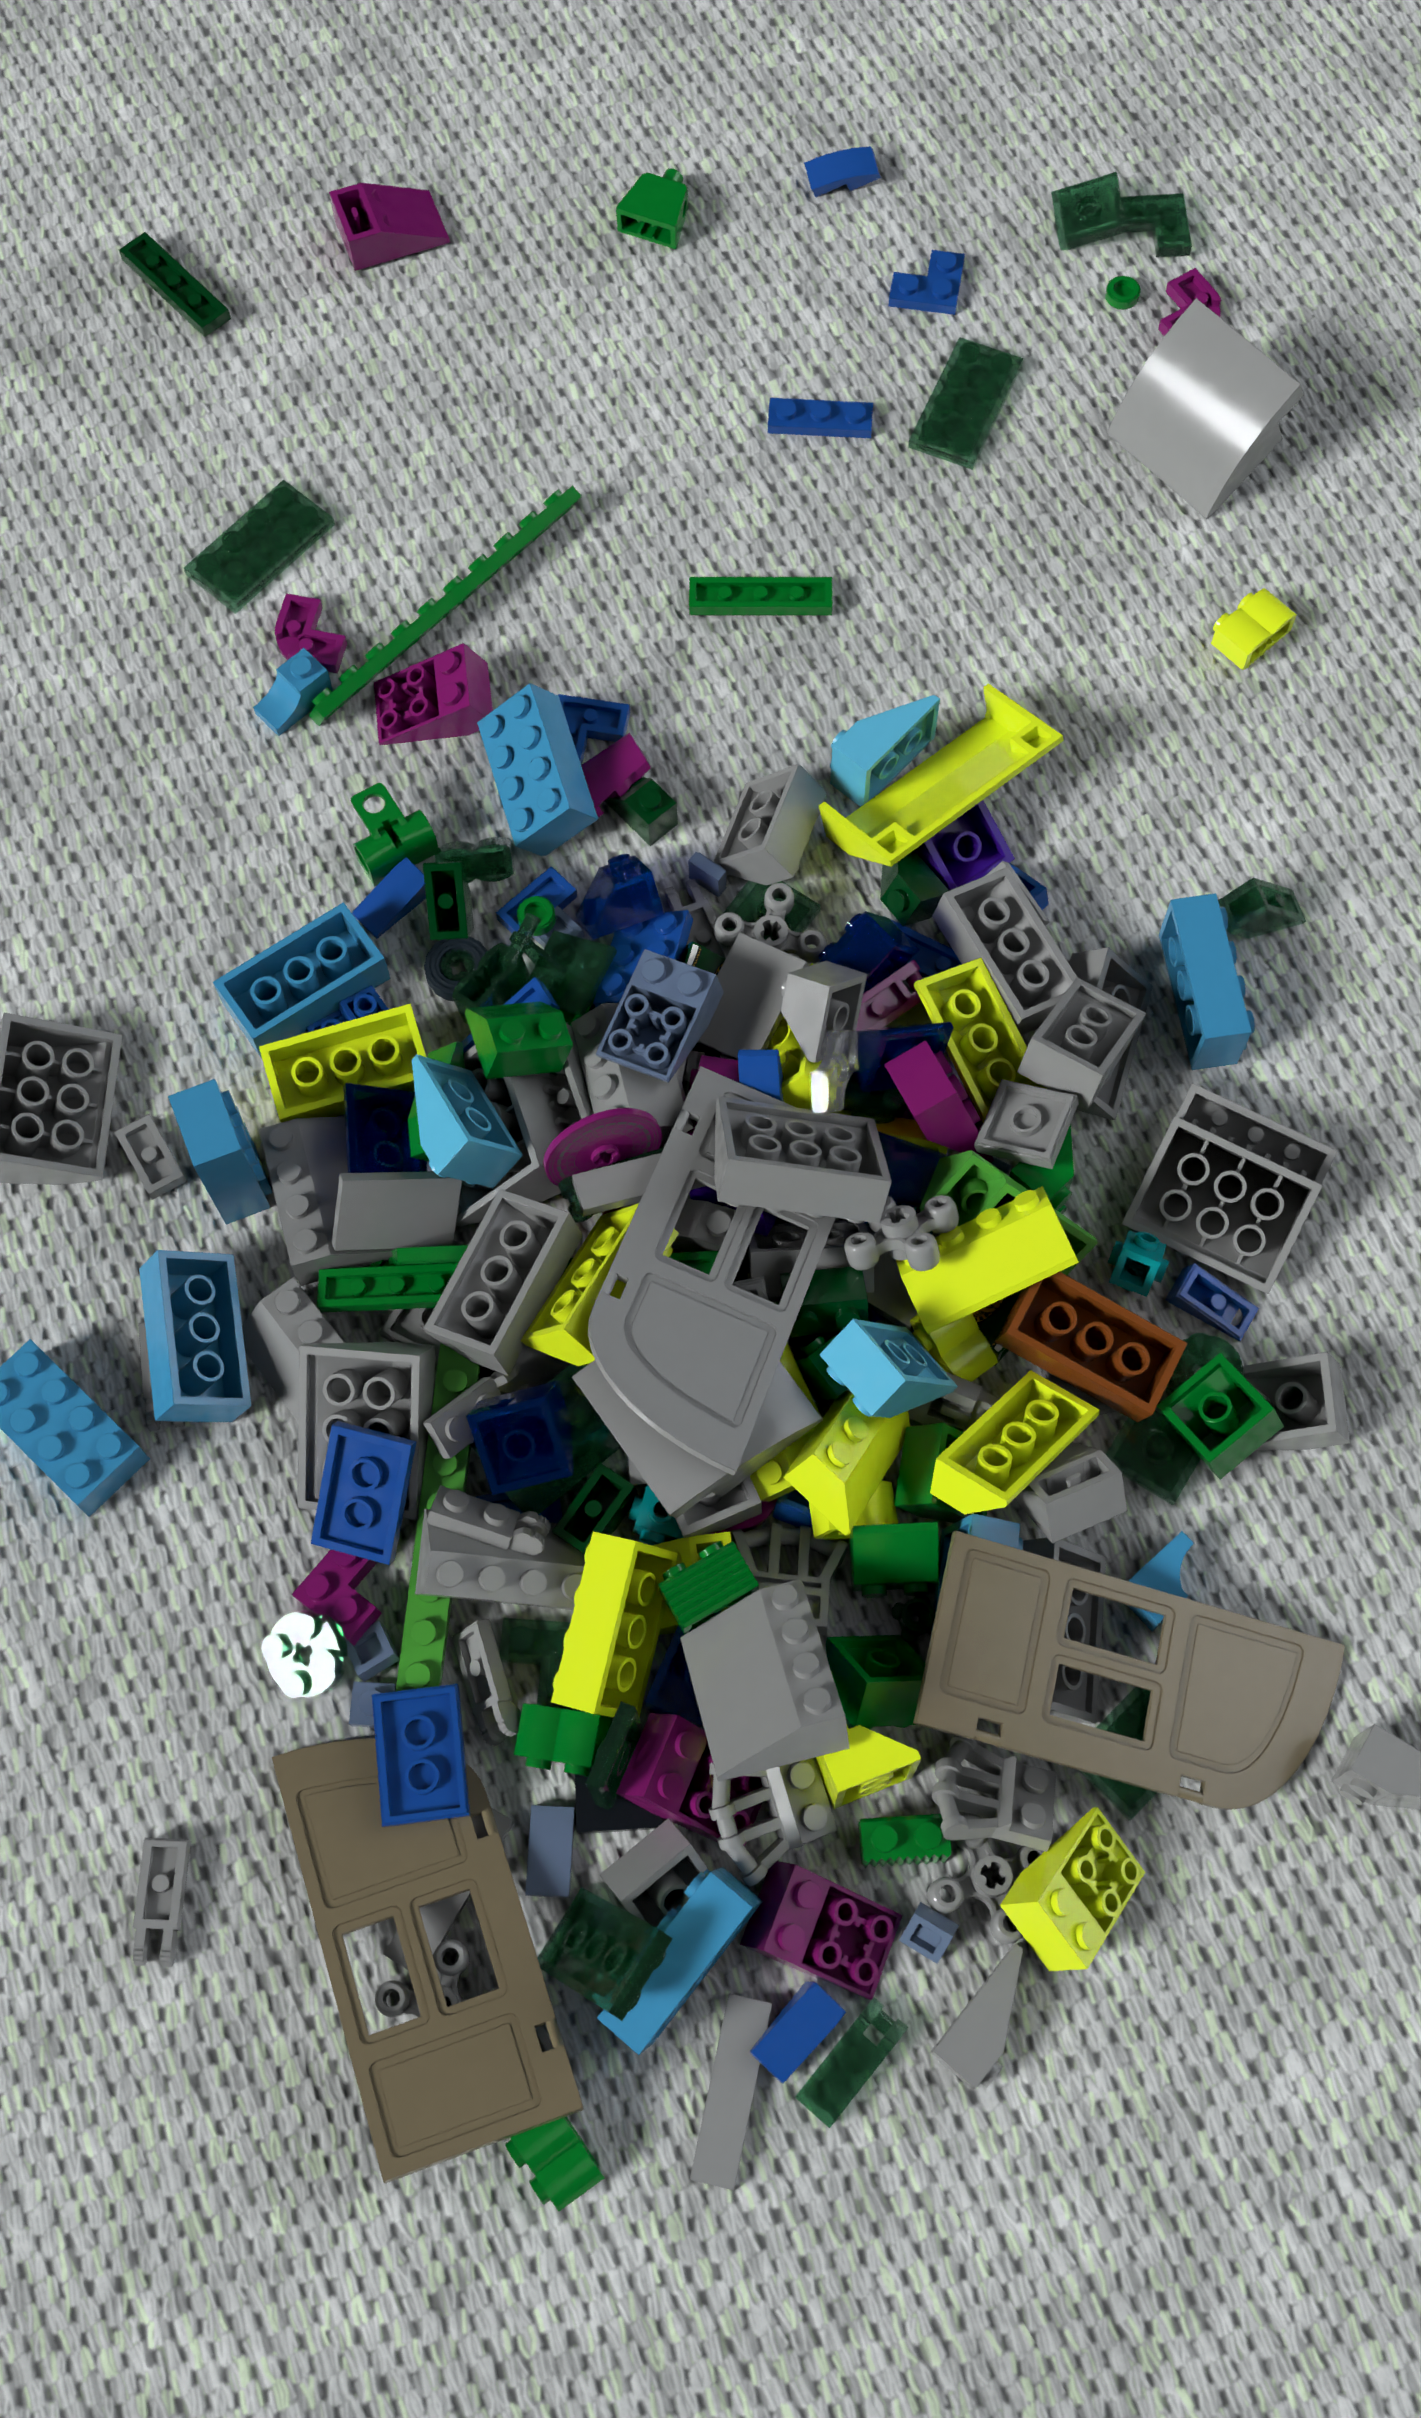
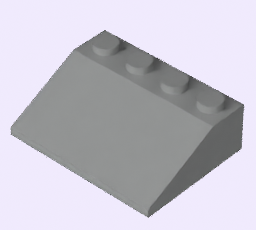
[714,1096,892,1223]
[259,1115,396,1286]
[297,1342,436,1520]
[680,1579,850,1782]

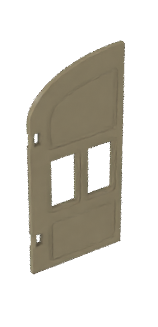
[913,1531,1345,1810]
[272,1738,584,2184]

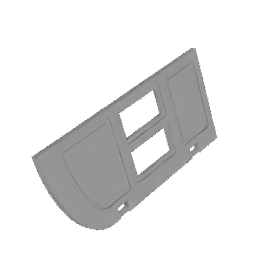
[588,1066,835,1476]

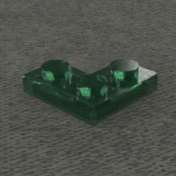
[1115,193,1192,258]
[499,1618,580,1711]

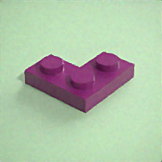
[292,1549,382,1646]

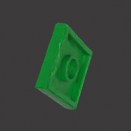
[392,1245,468,1266]

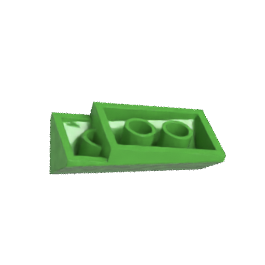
[920,1150,1098,1275]

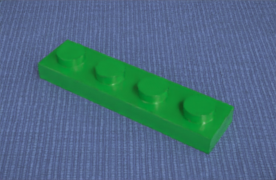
[689,577,833,615]

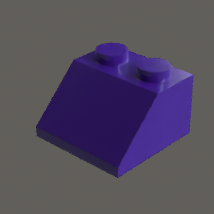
[915,800,1015,891]

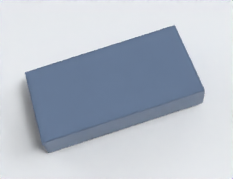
[525,1805,575,1898]

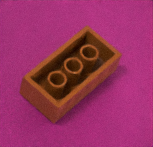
[995,1272,1188,1422]

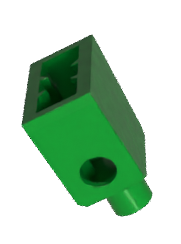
[616,168,688,249]

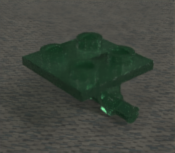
[502,913,617,1016]

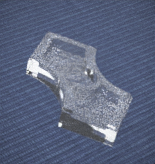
[810,1030,858,1113]

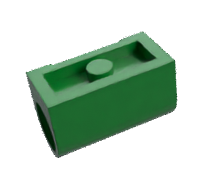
[351,783,439,887]

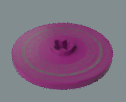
[543,1108,662,1191]

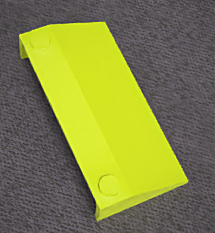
[818,683,1064,867]

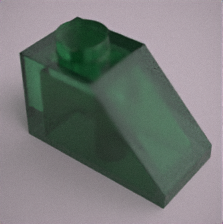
[1218,877,1306,939]

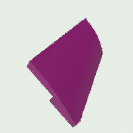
[581,733,651,818]

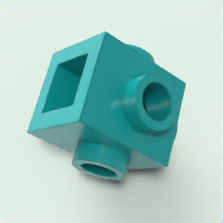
[1108,1230,1169,1297]
[628,1485,683,1545]

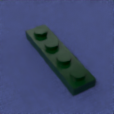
[119,232,231,337]

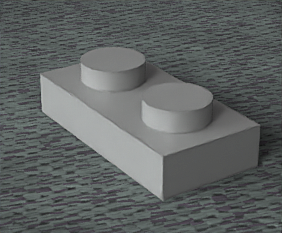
[114,1114,187,1200]

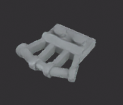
[730,1523,850,1635]
[932,1735,1056,1852]
[708,1757,838,1887]

